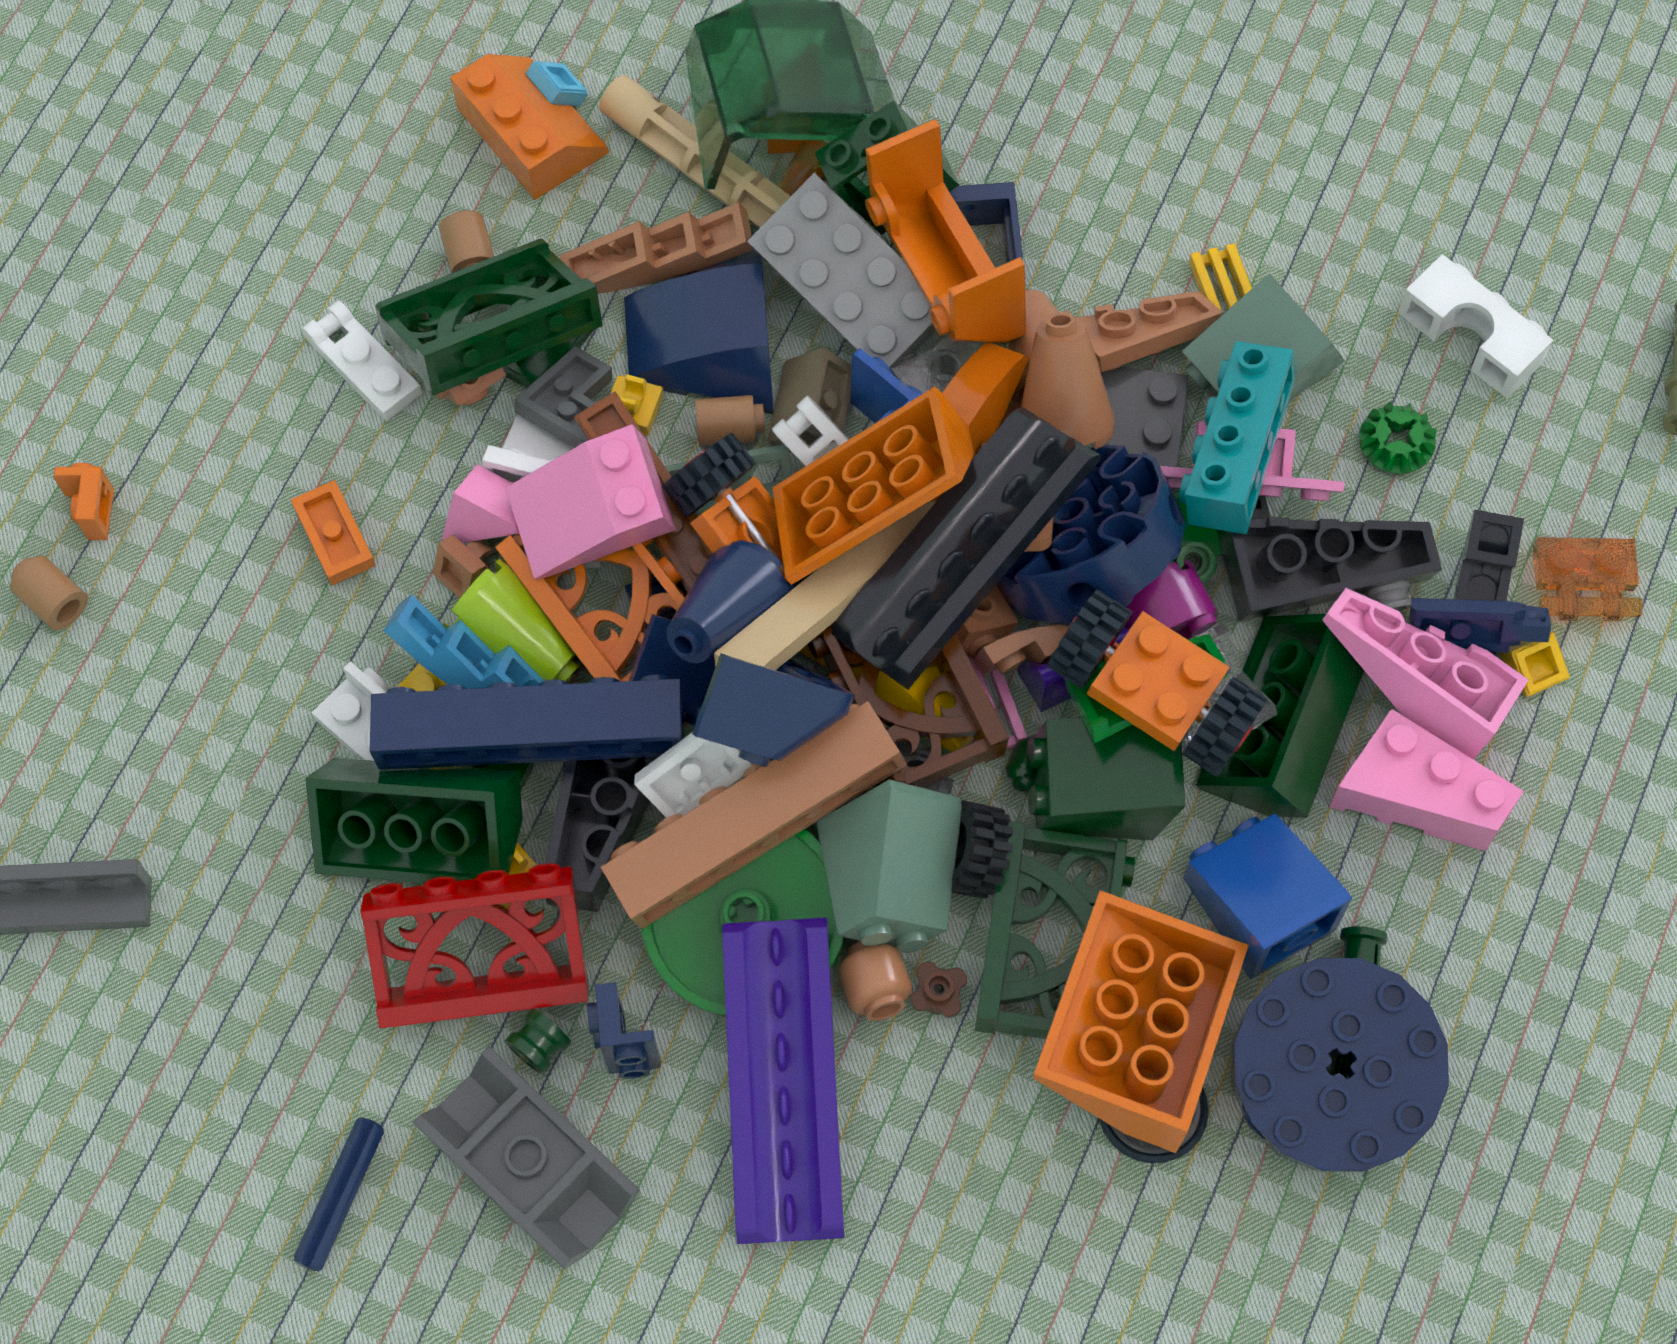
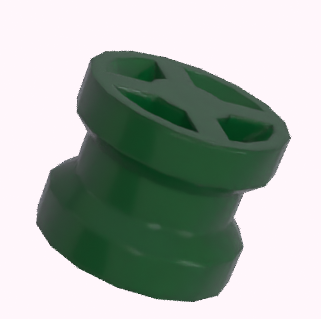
[504,1009,571,1075]

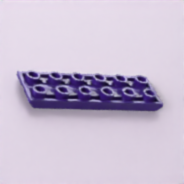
[722,917,845,1244]

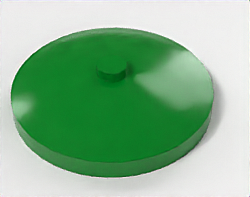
[641,829,846,1017]

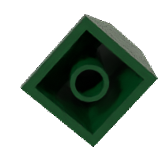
[1026,717,1186,841]

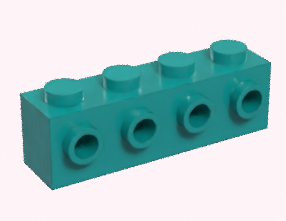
[1179,341,1295,534]

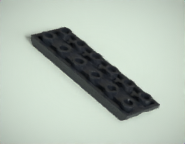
[832,407,1101,690]

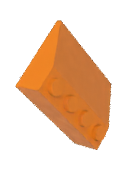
[772,386,975,585]
[1032,890,1249,1153]

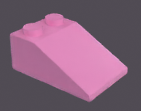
[505,424,676,581]

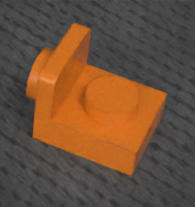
[53,463,114,540]

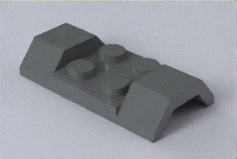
[413,1046,640,1269]

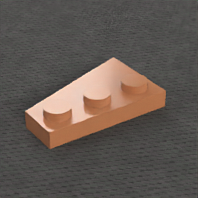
[1060,291,1223,372]

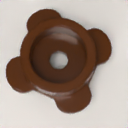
[910,961,967,1018]

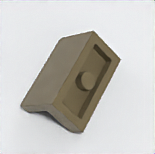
[768,347,852,446]

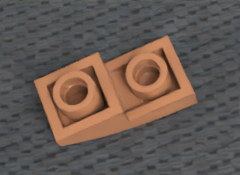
[973,624,1069,677]

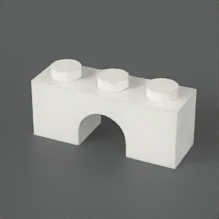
[1398,254,1553,399]

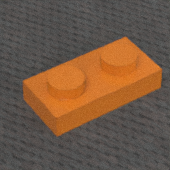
[290,480,376,586]

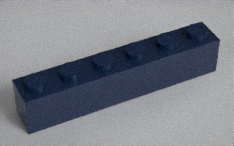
[369,675,685,770]

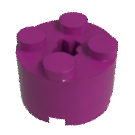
[1124,561,1219,639]

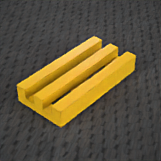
[1189,243,1252,311]

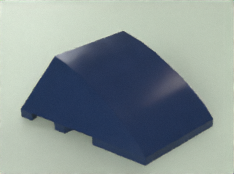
[624,250,774,414]

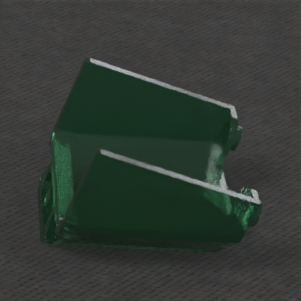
[685,0,894,190]

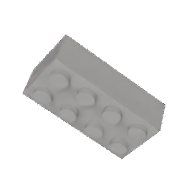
[747,173,936,374]

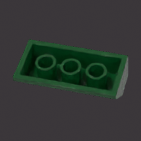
[1196,614,1364,818]
[305,758,523,883]

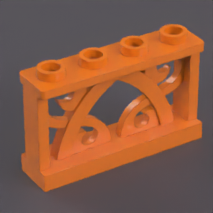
[495,533,686,682]

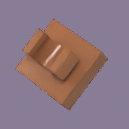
[433,534,493,599]

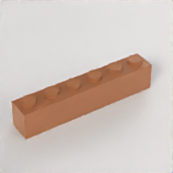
[601,701,907,929]

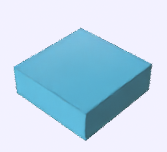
[525,61,588,106]

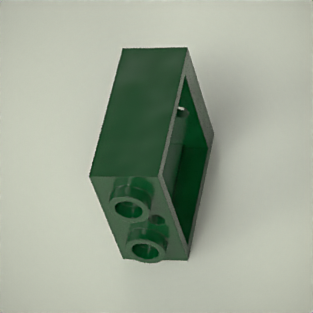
[815,101,959,235]

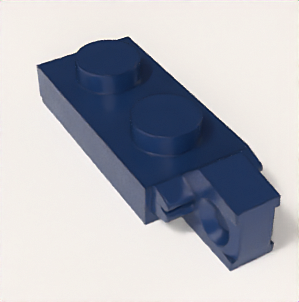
[1408,598,1551,653]

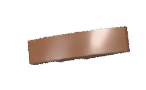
[559,202,753,294]

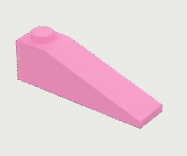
[1322,588,1528,759]

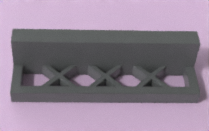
[0,859,152,935]

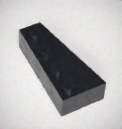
[1216,517,1442,622]
[545,757,658,912]

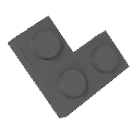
[515,346,612,448]

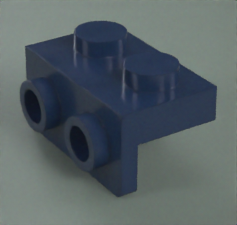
[587,982,661,1079]

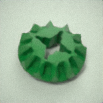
[1359,401,1437,474]

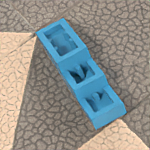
[383,594,544,689]

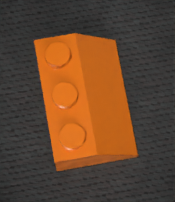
[450,54,609,200]

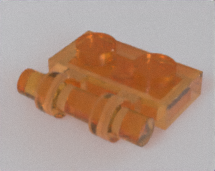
[1533,537,1643,622]

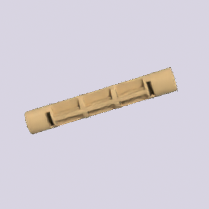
[599,75,791,229]

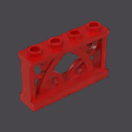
[360,863,589,1029]

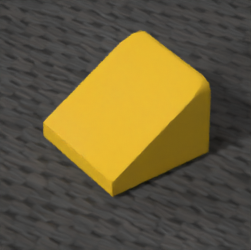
[1499,632,1570,697]

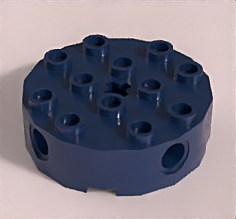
[997,445,1186,626]
[1231,958,1449,1172]

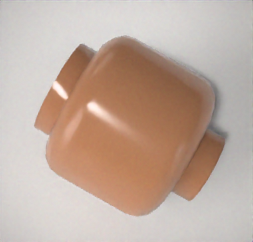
[837,941,913,1021]

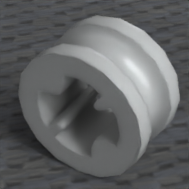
[1365,581,1412,611]

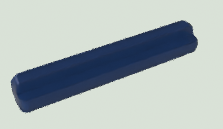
[294,1117,384,1272]

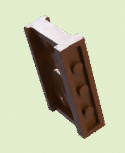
[808,621,1009,788]

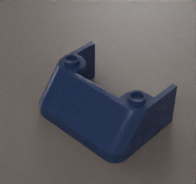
[629,614,855,767]

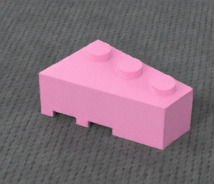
[1329,709,1524,851]

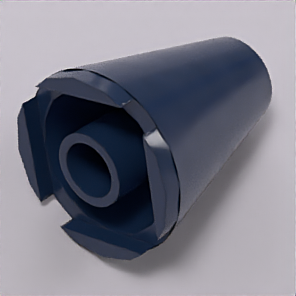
[667,540,795,663]

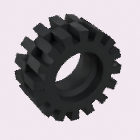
[951,800,1013,899]

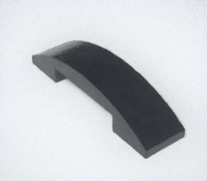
[1453,510,1524,656]

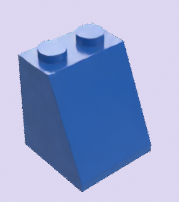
[1183,813,1352,980]

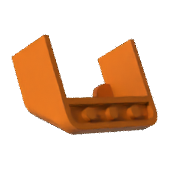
[865,119,1026,343]

